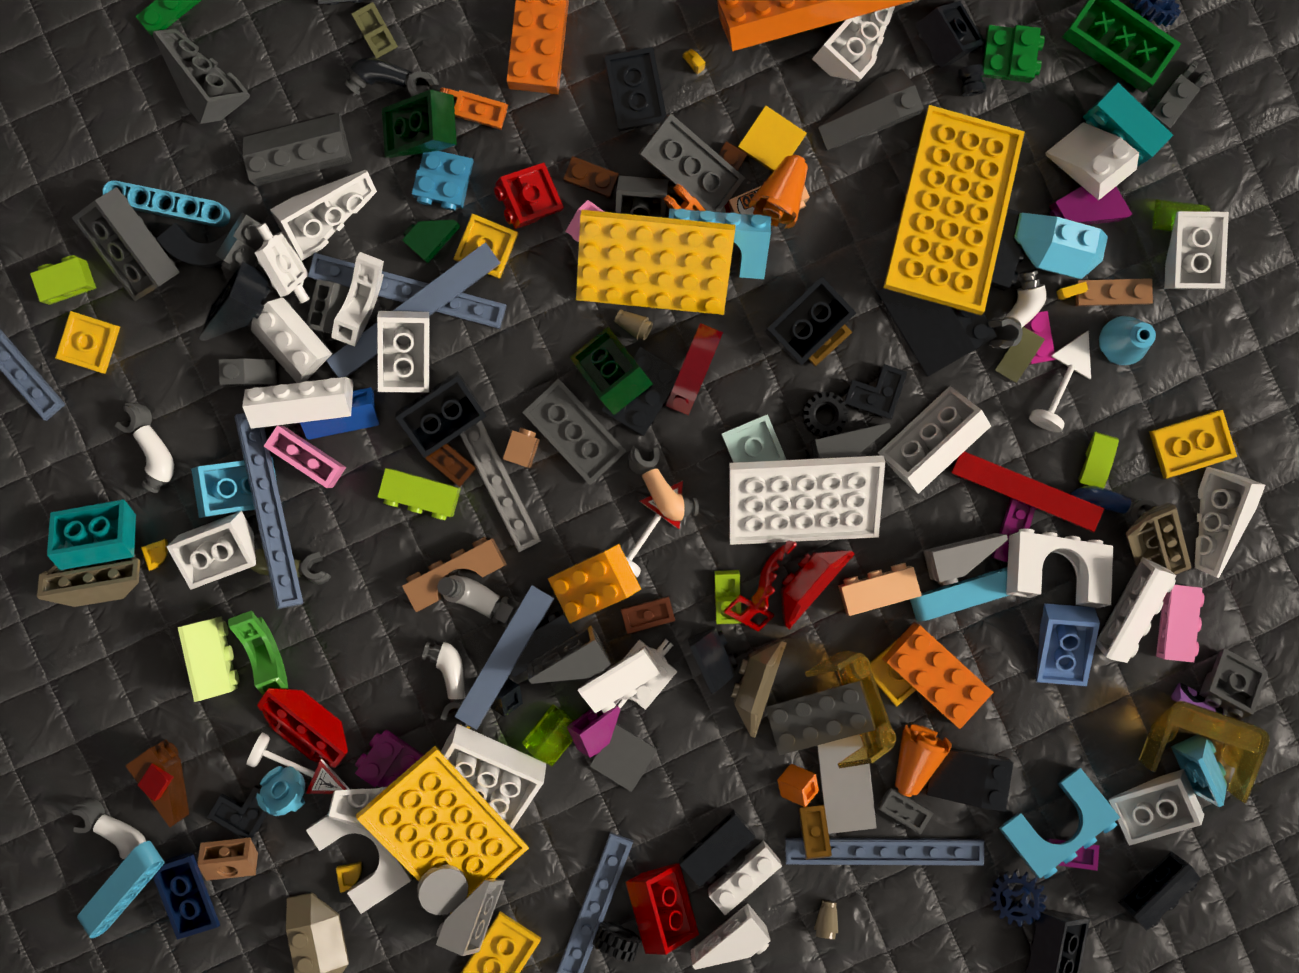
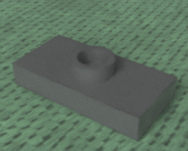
[877,786,934,835]

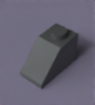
[219,359,277,387]

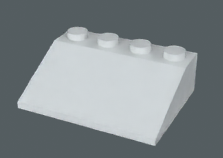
[441,724,546,829]

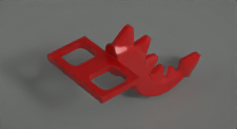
[724,540,797,632]

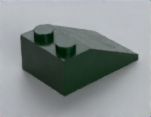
[382,89,457,158]
[570,327,653,415]

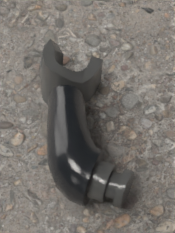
[344,58,439,96]

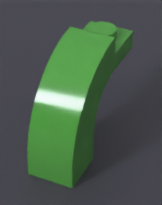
[228,610,288,695]

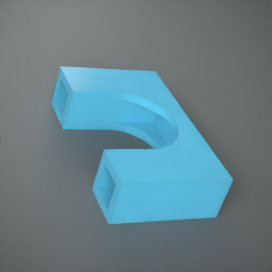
[669,209,771,279]
[999,768,1120,879]

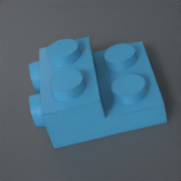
[412,151,474,211]

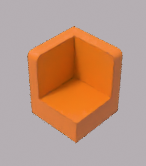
[777,764,819,807]

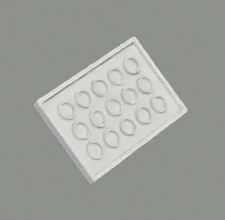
[729,455,885,545]

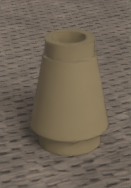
[614,310,653,340]
[814,900,839,939]

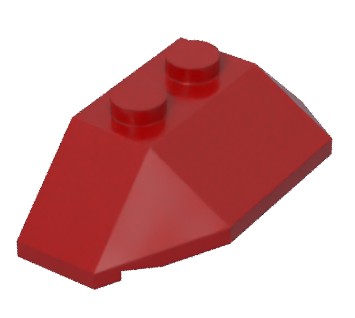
[781,550,855,630]
[257,688,348,768]

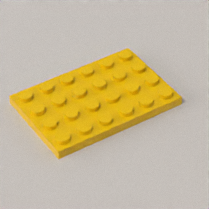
[576,210,735,315]
[356,746,529,914]

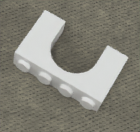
[1006,529,1113,608]
[306,814,414,914]

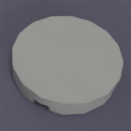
[417,865,468,915]

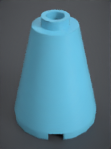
[1099,316,1156,365]

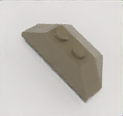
[1126,503,1192,575]
[37,556,140,607]
[731,639,786,738]
[286,892,349,973]

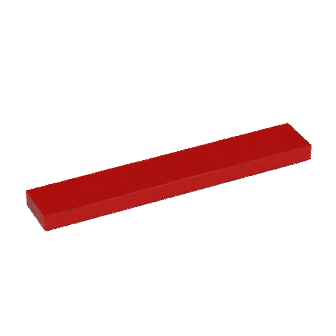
[952,451,1105,532]

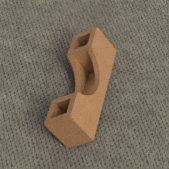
[402,537,507,612]

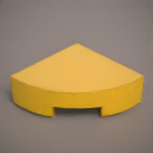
[683,49,705,74]
[1056,282,1088,300]
[141,539,168,571]
[336,862,362,893]

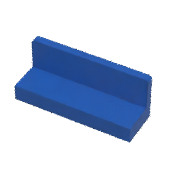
[300,387,379,440]

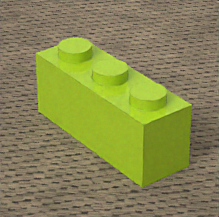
[378,468,461,520]

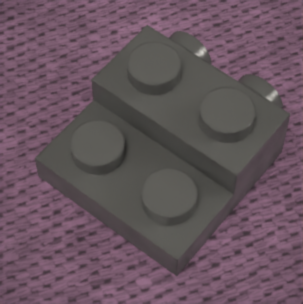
[216,212,276,274]
[1199,648,1268,720]

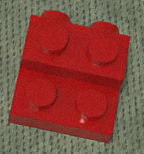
[494,163,564,229]

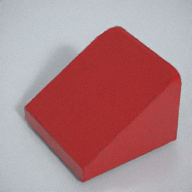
[138,763,174,802]

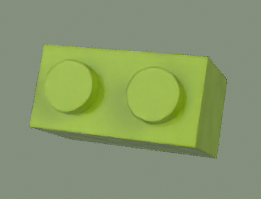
[30,255,96,305]

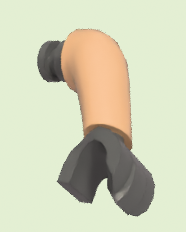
[628,446,699,521]

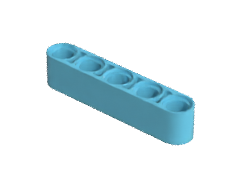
[103,181,230,227]
[910,567,1009,622]
[77,841,164,938]

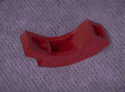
[666,323,723,415]

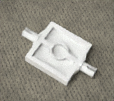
[255,223,310,303]
[614,639,677,710]

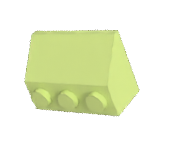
[177,616,239,702]

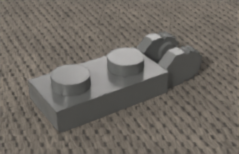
[1150,60,1211,130]

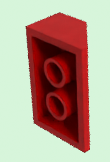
[626,863,699,955]

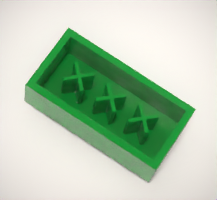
[1062,0,1181,93]

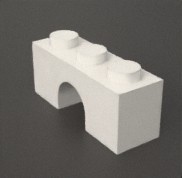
[708,840,782,915]

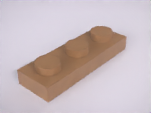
[1075,279,1153,306]

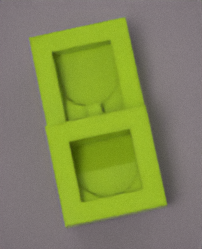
[1078,432,1119,488]
[714,570,741,624]

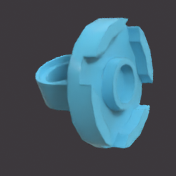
[256,766,305,816]

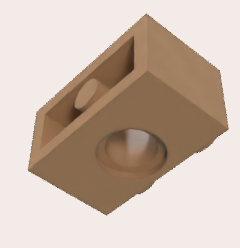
[503,428,540,468]
[197,838,258,881]

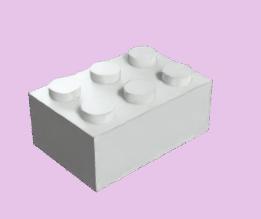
[377,311,429,392]

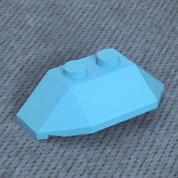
[1014,213,1108,279]

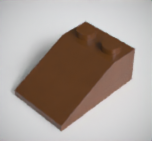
[126,740,189,827]

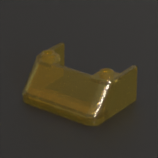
[805,650,896,769]
[1139,701,1270,803]

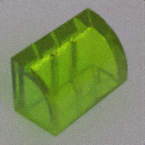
[1152,199,1211,231]
[522,704,575,766]

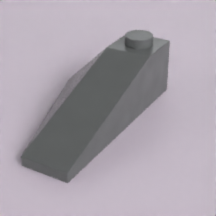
[818,69,924,151]

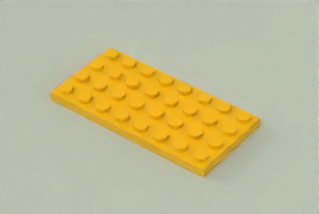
[883,105,1025,315]

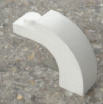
[331,252,384,347]

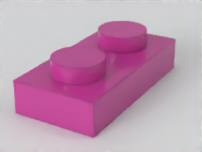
[1024,311,1056,365]

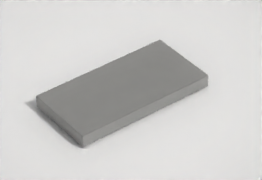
[817,733,877,834]

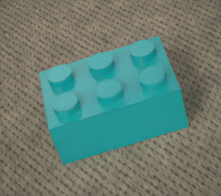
[1083,83,1173,167]
[47,499,136,570]

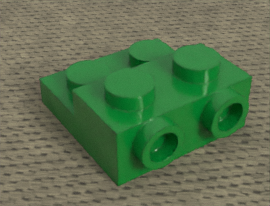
[982,25,1045,83]

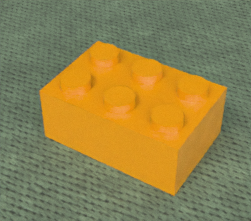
[548,544,641,623]

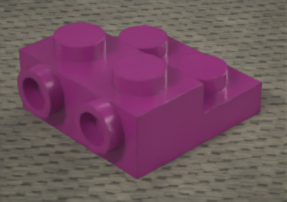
[355,729,424,788]

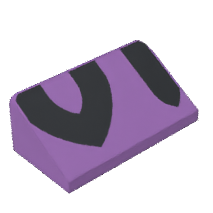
[1171,683,1225,725]

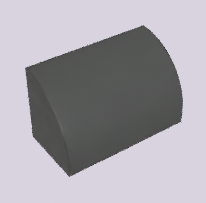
[306,279,350,335]

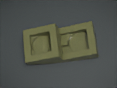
[352,2,398,59]
[994,327,1045,383]

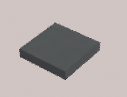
[590,723,658,792]

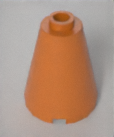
[749,154,808,228]
[895,724,952,797]

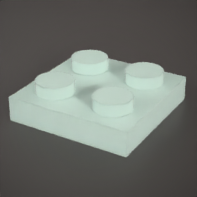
[721,414,786,463]

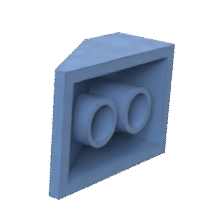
[1036,603,1100,686]

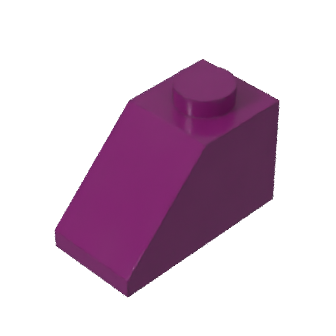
[567,705,620,758]

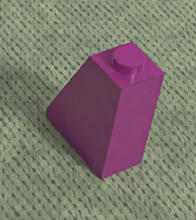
[1049,186,1132,225]

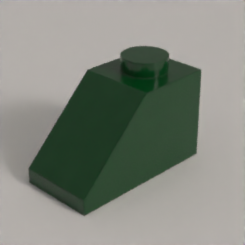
[402,220,461,263]

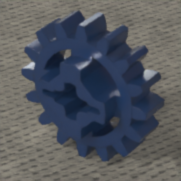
[1129,0,1181,27]
[990,870,1047,927]

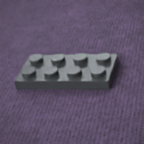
[638,113,745,212]
[522,379,627,485]
[765,680,876,756]

